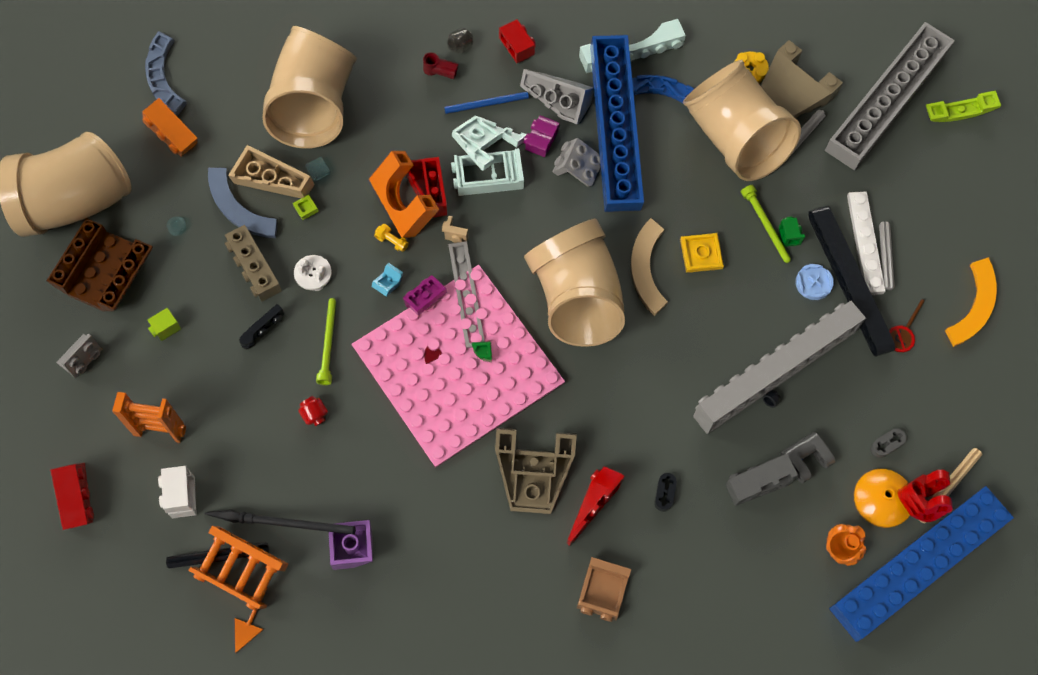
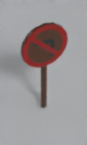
[889,299,924,353]

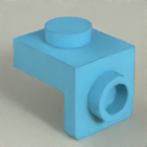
[371,263,403,297]

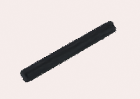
[166,542,269,569]

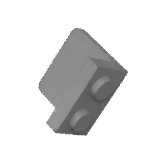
[552,138,601,187]

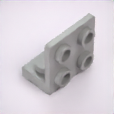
[56,334,103,378]

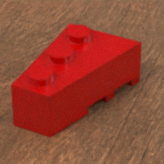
[406,157,447,218]
[50,463,94,530]

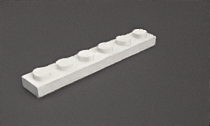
[847,192,885,295]

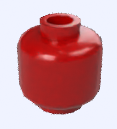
[298,396,328,427]

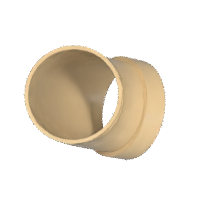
[262,26,357,148]
[683,60,801,181]
[0,132,132,237]
[524,219,625,347]

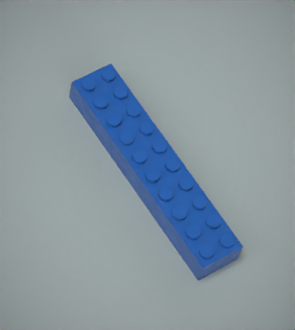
[590,35,644,212]
[829,486,1014,642]

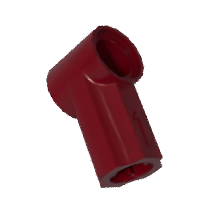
[423,52,458,79]

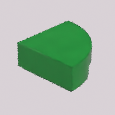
[472,342,492,362]

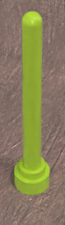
[741,185,791,263]
[316,298,336,385]

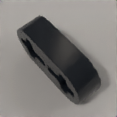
[654,473,677,512]

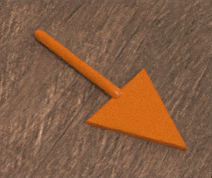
[235,588,267,653]

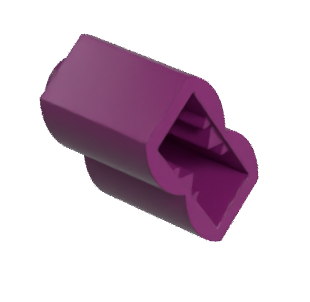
[524,115,560,157]

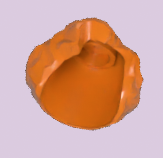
[826,524,867,566]

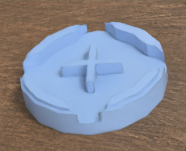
[796,264,834,300]

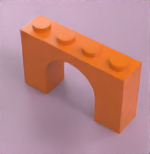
[369,151,439,238]

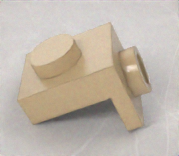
[442,216,468,243]

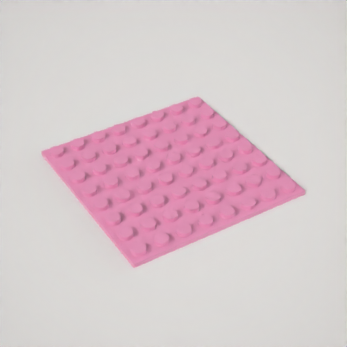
[352,265,565,468]

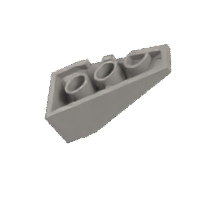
[520,69,594,124]

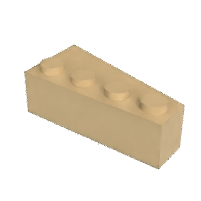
[228,145,315,198]

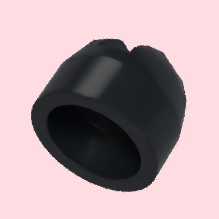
[763,390,780,408]

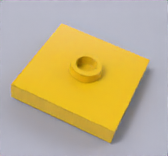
[680,233,724,273]

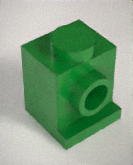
[778,216,805,247]

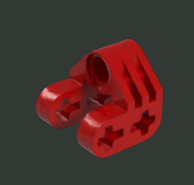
[898,470,953,522]

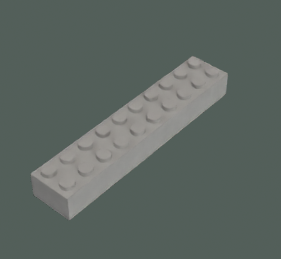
[825,22,955,171]
[693,301,866,434]

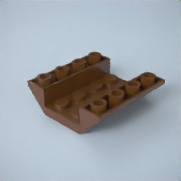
[46,218,153,311]

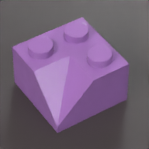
[329,520,373,570]

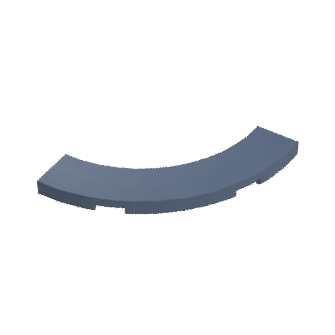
[145,31,187,116]
[208,168,277,238]

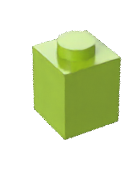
[148,308,181,341]

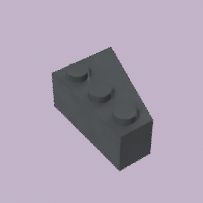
[725,453,798,506]

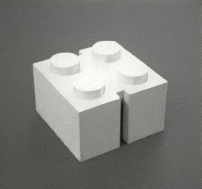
[158,466,197,519]

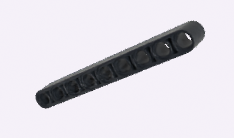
[808,206,895,357]

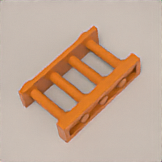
[112,392,186,443]
[188,526,288,611]

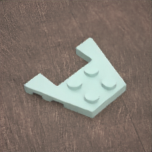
[452,115,526,171]

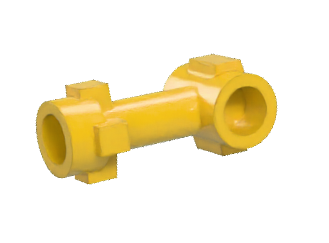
[374,223,409,252]

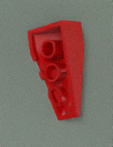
[567,466,625,546]

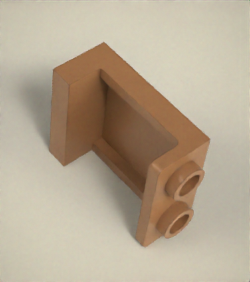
[577,557,631,622]

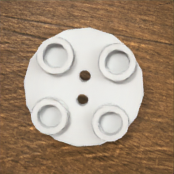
[294,255,332,291]

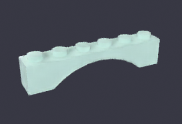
[579,19,686,73]

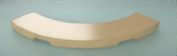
[631,218,668,316]

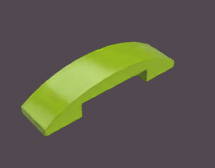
[926,90,1001,122]

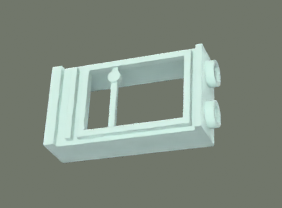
[451,148,524,196]

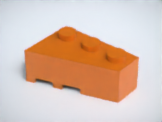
[142,98,198,157]

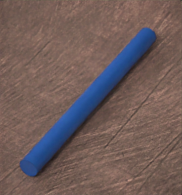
[444,92,529,114]

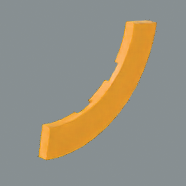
[945,257,997,347]

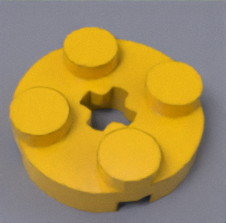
[734,51,769,83]

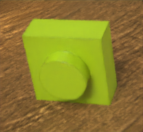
[293,194,319,220]

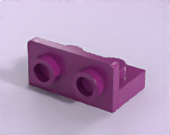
[403,275,447,316]

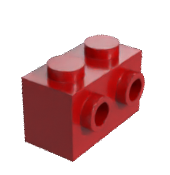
[499,19,536,64]

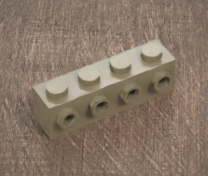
[225,225,282,302]

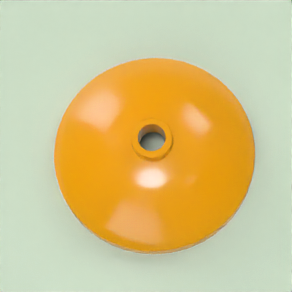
[854,469,910,528]

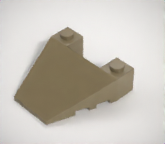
[761,40,843,118]
[495,428,577,514]

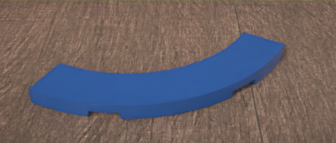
[632,75,694,103]

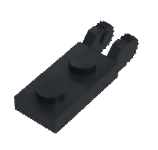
[239,304,284,350]

